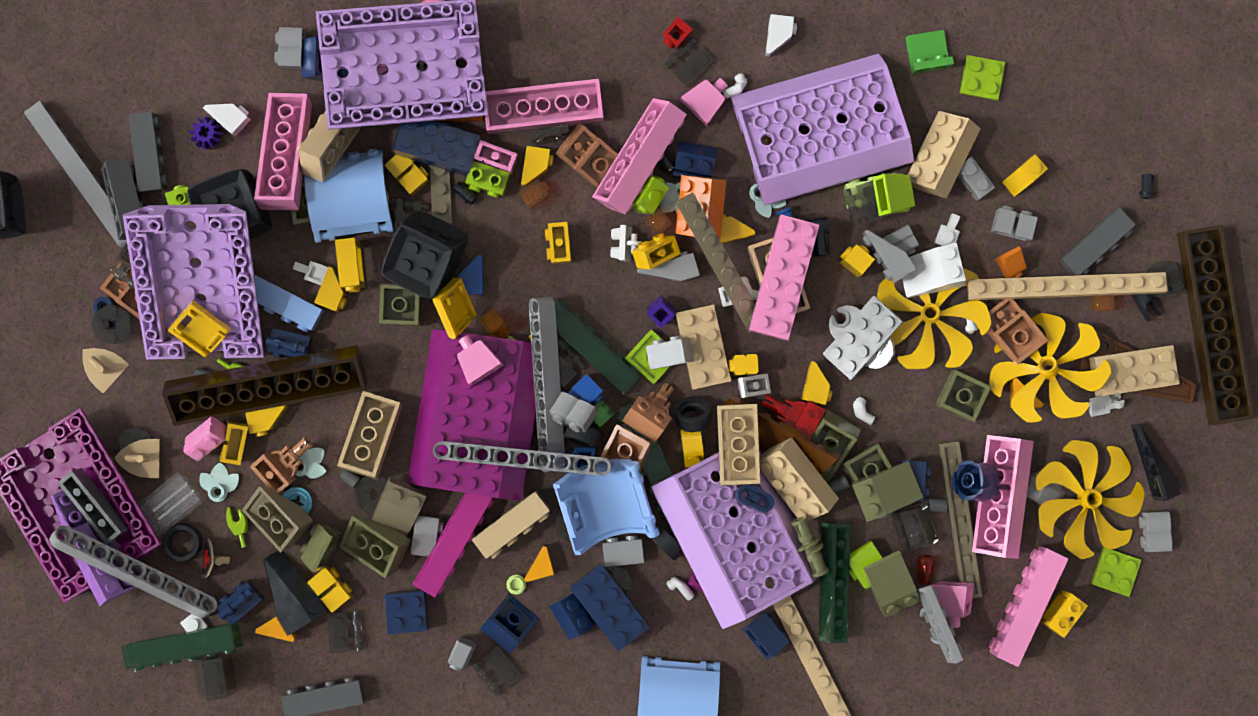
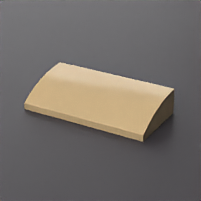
[717,404,761,485]

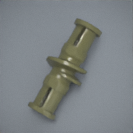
[791,516,830,577]

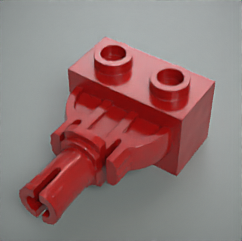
[761,394,826,441]

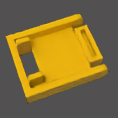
[432,278,477,339]
[168,300,231,358]

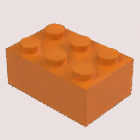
[676,175,726,239]

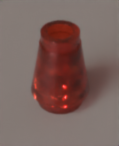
[916,555,936,585]

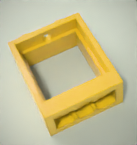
[335,238,365,293]
[1040,590,1088,638]

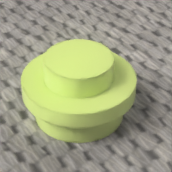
[507,575,526,594]

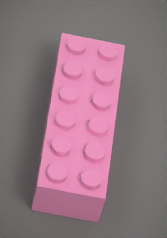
[485,79,604,134]
[254,93,312,210]
[592,98,687,214]
[748,215,819,341]
[972,435,1034,559]
[988,546,1068,667]

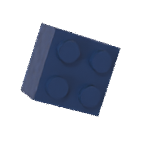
[384,590,429,634]

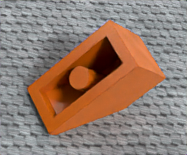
[995,246,1027,278]

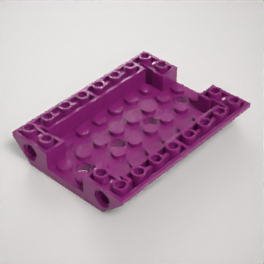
[0,408,162,603]

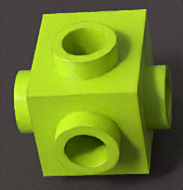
[165,185,190,205]

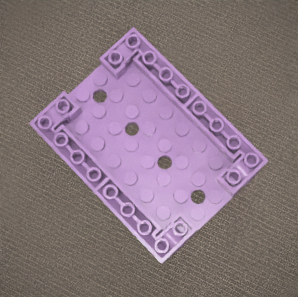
[316,0,488,130]
[730,54,914,206]
[123,204,264,359]
[651,450,820,629]

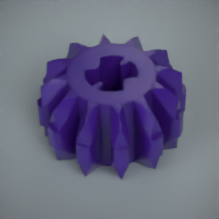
[189,116,223,150]

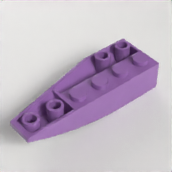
[51,491,137,606]

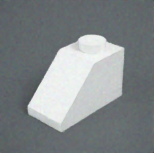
[765,14,797,57]
[203,104,251,137]
[738,374,771,398]

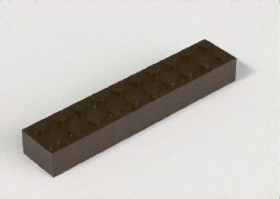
[1177,225,1255,425]
[162,345,367,426]

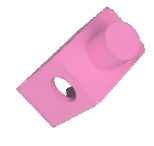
[680,78,728,126]
[457,335,504,385]
[931,581,974,628]

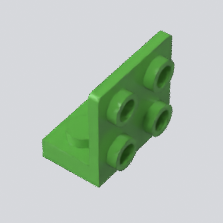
[905,30,954,75]

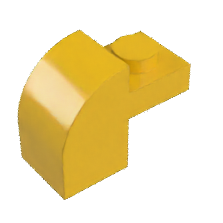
[680,429,704,468]

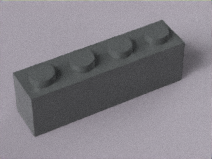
[129,112,168,194]
[101,159,143,240]
[1058,208,1136,276]
[58,468,129,545]
[281,676,366,716]

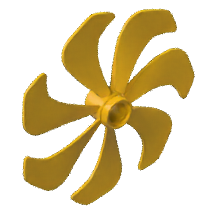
[877,268,991,369]
[989,313,1111,423]
[1036,440,1145,559]

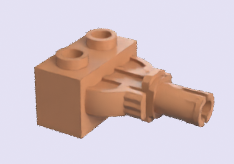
[622,383,674,443]
[250,437,313,494]

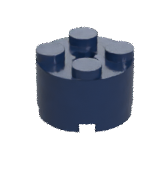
[952,460,998,502]

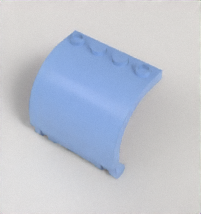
[304,149,394,243]
[553,459,660,555]
[638,656,720,716]

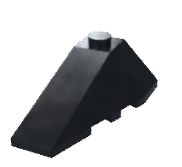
[1131,424,1181,501]
[263,551,327,636]

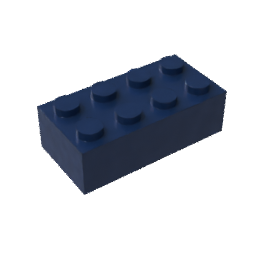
[391,121,480,176]
[570,562,650,651]

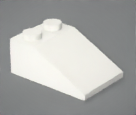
[902,243,966,298]

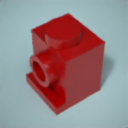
[663,17,693,49]

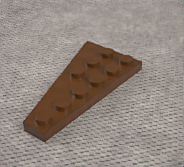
[1078,324,1196,403]
[722,394,841,475]

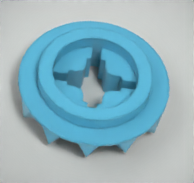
[283,487,312,514]

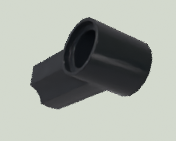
[807,217,830,257]

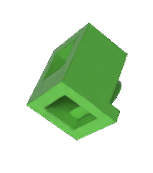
[594,400,614,427]

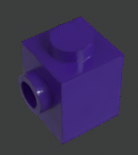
[647,295,675,328]

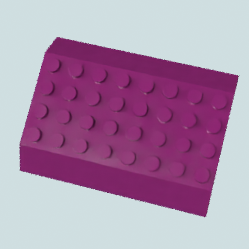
[407,330,536,501]

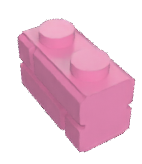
[474,140,518,175]
[183,417,226,461]

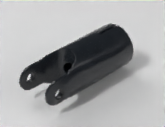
[1131,294,1161,322]

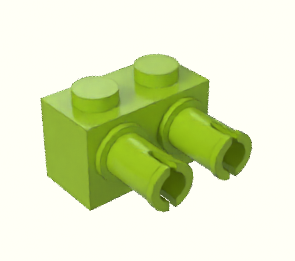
[465,161,511,199]

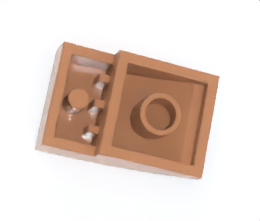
[555,124,618,188]
[100,257,139,319]
[987,299,1048,365]
[601,424,651,473]

